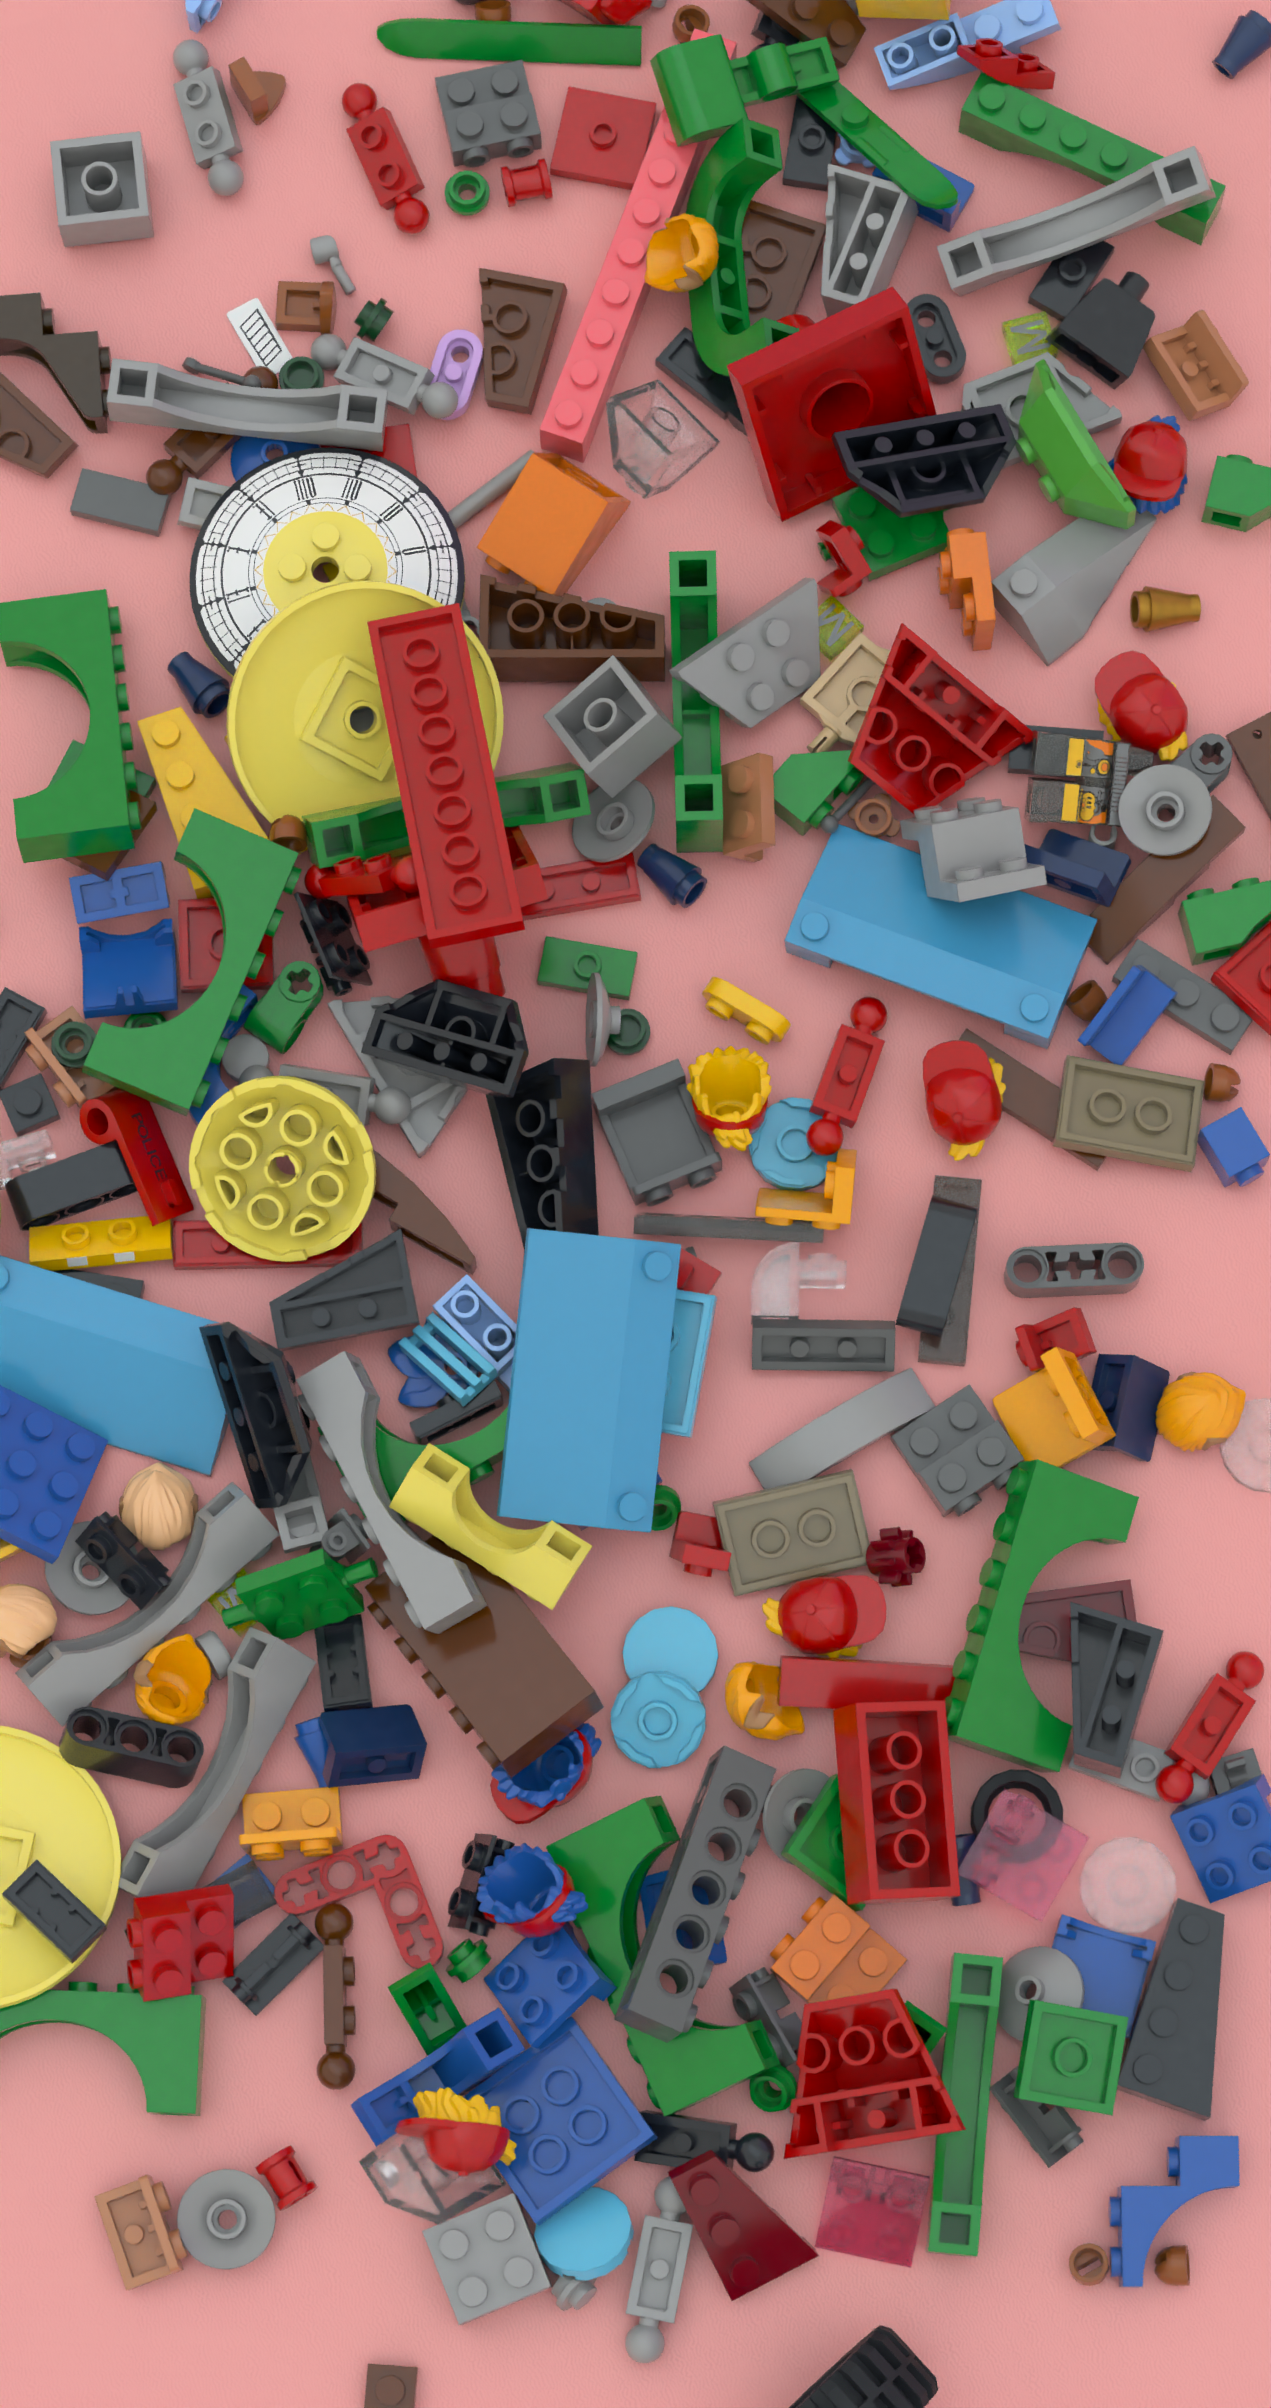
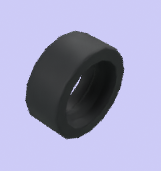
[970,1769,1063,1864]

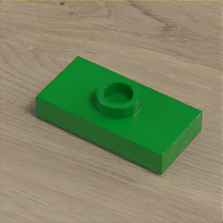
[537,936,638,1001]

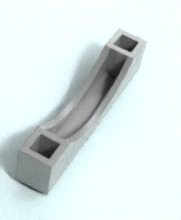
[937,146,1216,296]
[107,358,388,452]
[296,1351,488,1634]
[15,1482,280,1727]
[111,1627,316,1898]

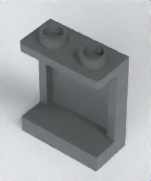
[591,1059,722,1206]

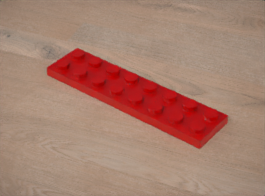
[367,603,525,949]

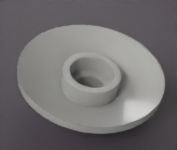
[1118,764,1212,856]
[572,779,655,862]
[585,972,621,1066]
[44,1521,138,1615]
[763,1768,830,1865]
[997,1946,1084,2042]
[177,2169,276,2269]

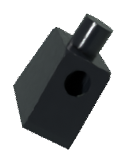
[1045,271,1155,389]

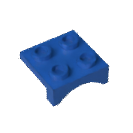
[79,918,178,1019]
[1170,1774,1271,1903]
[1052,1914,1156,2038]
[484,1922,617,2049]

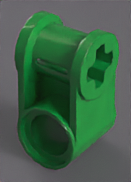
[244,961,324,1054]

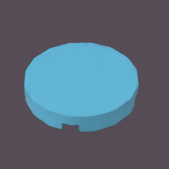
[749,1097,838,1191]
[622,1606,718,1692]
[610,1672,706,1768]
[534,2187,634,2280]

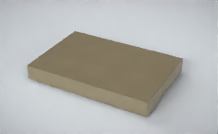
[1053,1055,1205,1172]
[712,1469,870,1596]

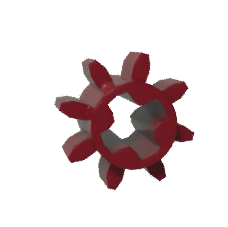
[866,1527,926,1587]

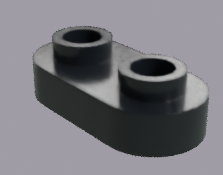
[907,294,966,384]

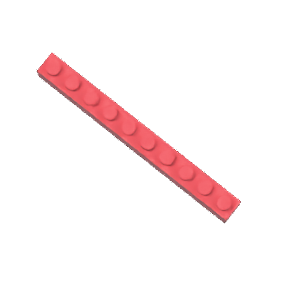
[539,28,737,463]

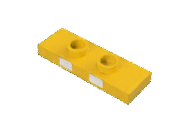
[29,1216,173,1271]

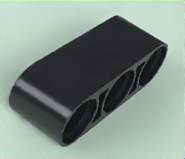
[5,1140,138,1231]
[895,1195,978,1337]
[59,1707,204,1788]

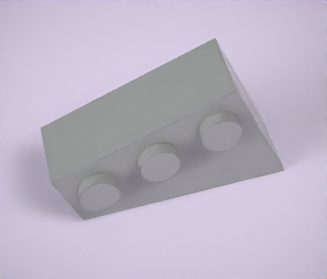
[821,163,918,317]

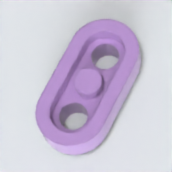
[430,329,483,420]

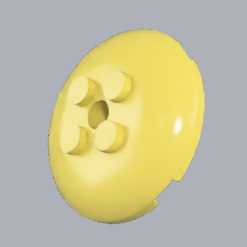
[189,1076,376,1262]

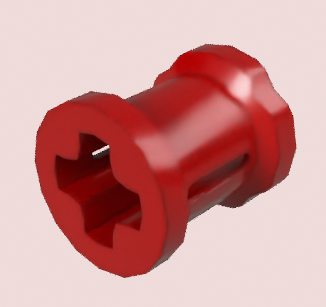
[500,158,553,207]
[255,2145,318,2211]

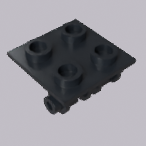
[294,892,373,997]

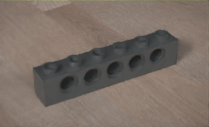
[614,1745,776,2043]

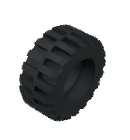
[789,2325,938,2408]

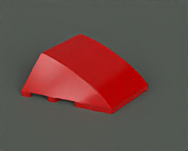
[848,623,1038,815]
[784,1989,966,2159]

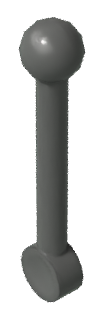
[182,357,261,387]
[821,778,875,833]

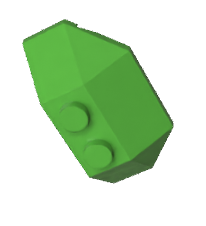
[1015,359,1136,529]

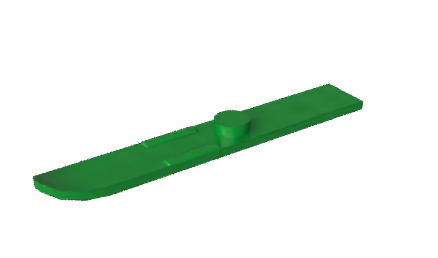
[376,18,642,66]
[796,81,958,209]

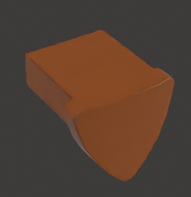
[228,57,286,125]
[275,281,336,335]

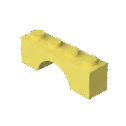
[389,1443,592,1610]

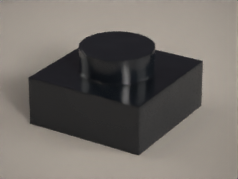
[0,1073,61,1137]

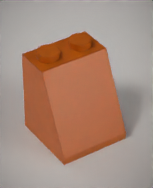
[477,453,631,596]

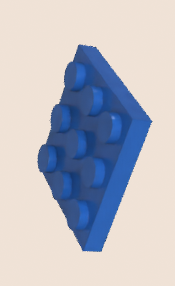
[0,1385,108,1564]
[463,2016,658,2225]

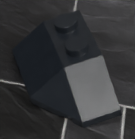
[831,404,1016,518]
[361,979,529,1099]
[199,1322,312,1509]

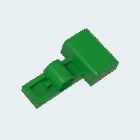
[650,34,840,147]

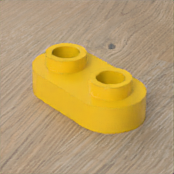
[702,977,791,1045]

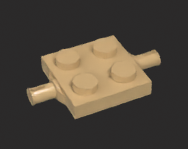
[800,632,890,753]

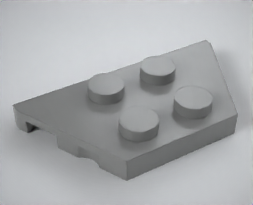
[962,352,1122,469]
[669,578,821,728]
[327,996,468,1158]

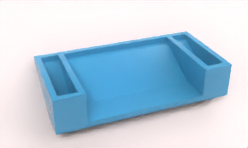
[784,824,1098,1049]
[497,1228,681,1532]
[0,1255,251,1477]

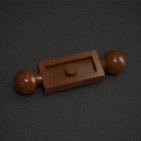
[146,366,278,495]
[315,1903,356,2090]

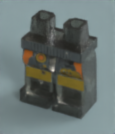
[1024,729,1154,827]

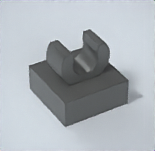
[1210,1748,1262,1795]

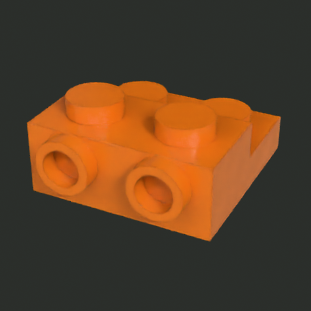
[937,528,996,651]
[770,1894,907,2004]

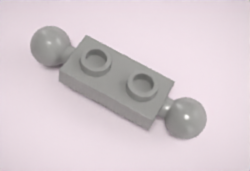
[173,40,244,196]
[311,334,458,419]
[238,1064,411,1126]
[625,2177,693,2364]

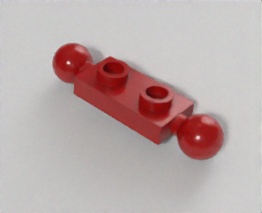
[342,83,429,234]
[304,854,419,899]
[806,997,887,1156]
[1155,1651,1264,1804]

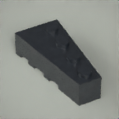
[486,1058,599,1251]
[1117,1898,1225,2121]

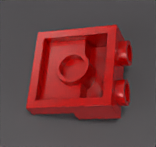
[126,1884,234,2002]

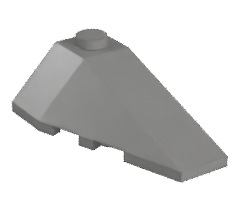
[991,510,1157,666]

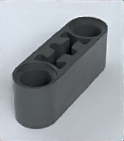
[1004,1243,1144,1298]

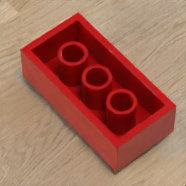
[833,1700,960,1905]

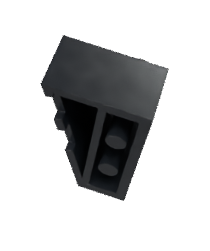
[269,1228,420,1351]
[1070,1602,1164,1779]

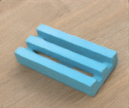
[398,1312,498,1407]

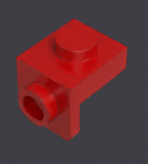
[816,520,872,597]
[1015,1307,1097,1372]
[669,1511,731,1577]

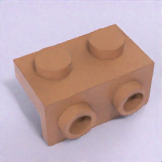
[1143,310,1249,421]
[721,753,776,862]
[24,1005,120,1109]
[94,2175,188,2291]

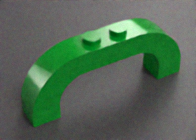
[686,118,799,377]

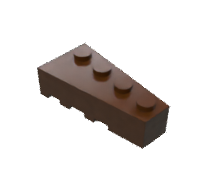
[479,574,665,682]

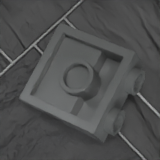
[435,60,542,167]
[890,1384,1024,1517]

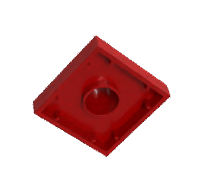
[727,286,937,522]
[345,826,548,997]

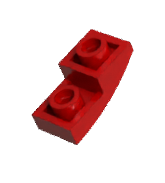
[957,38,1055,90]

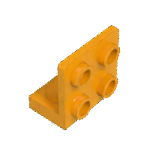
[755,1148,857,1230]
[993,1347,1116,1468]
[239,1787,343,1861]

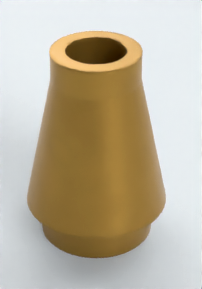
[1130,586,1201,632]

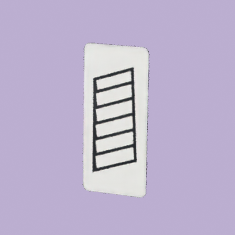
[227,298,293,374]

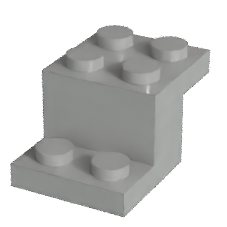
[900,797,1047,902]

